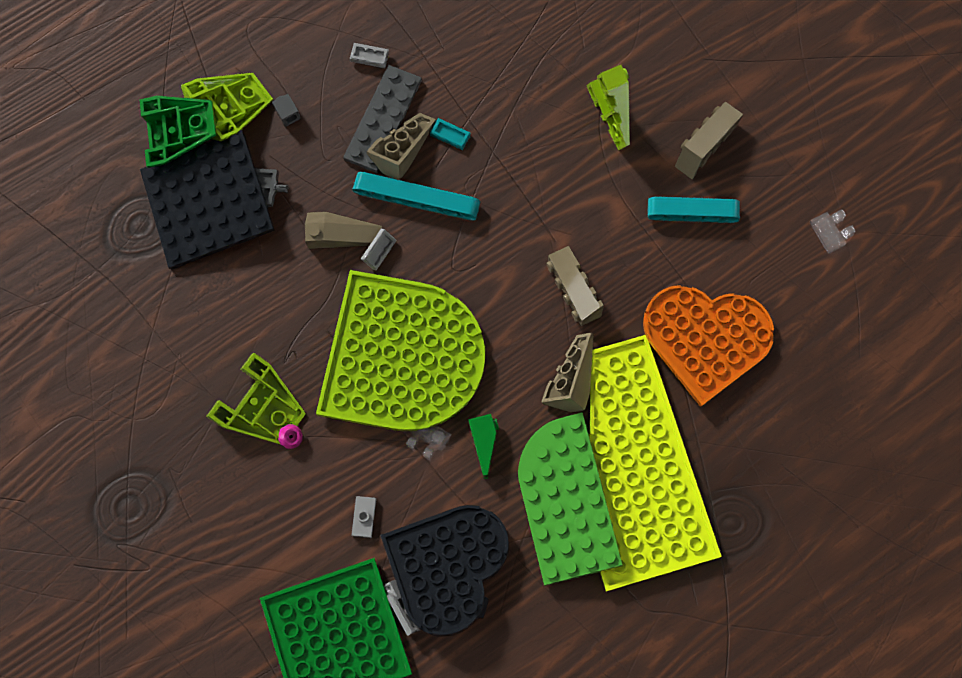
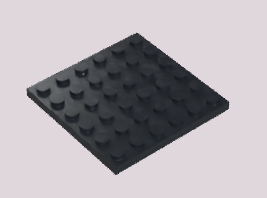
[140,130,275,270]

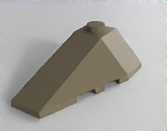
[305,212,382,249]

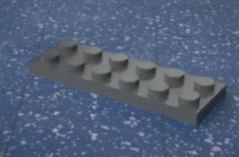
[343,65,422,173]

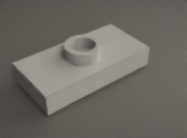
[350,43,389,68]
[361,229,397,270]
[352,496,376,538]

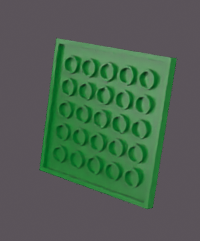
[260,558,413,678]

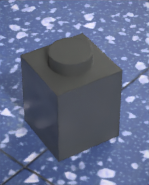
[272,94,301,127]

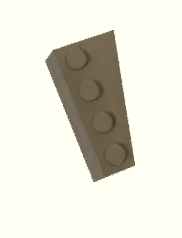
[675,102,743,179]

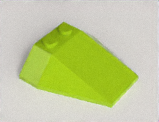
[181,73,273,141]

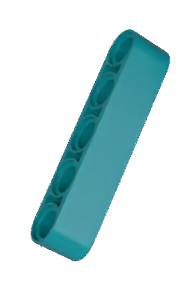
[648,197,740,223]

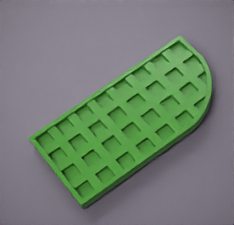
[518,412,623,586]

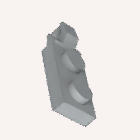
[384,580,420,636]

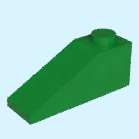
[468,414,499,479]

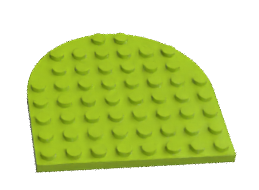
[316,270,485,431]

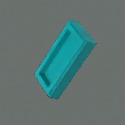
[430,118,471,150]

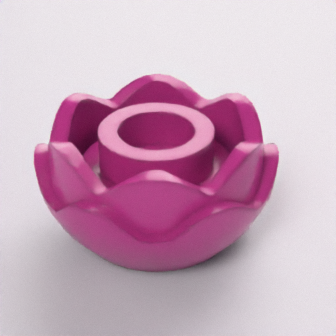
[278,424,303,449]

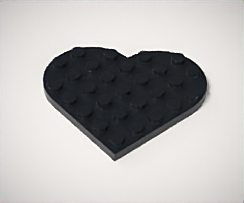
[380,505,509,637]

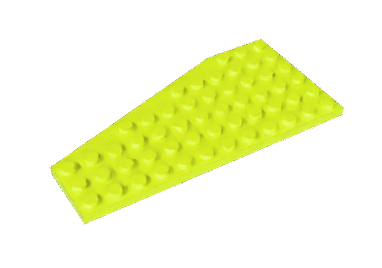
[589,335,722,592]

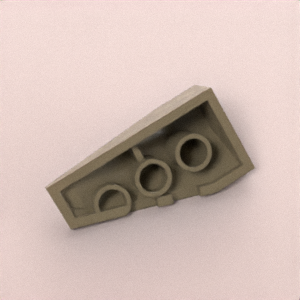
[367,113,436,180]
[542,333,593,412]

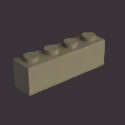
[546,246,604,326]

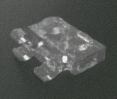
[810,209,856,254]
[406,426,452,461]

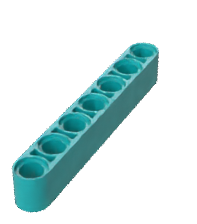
[352,172,481,220]

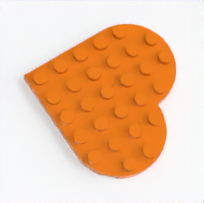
[643,285,774,407]

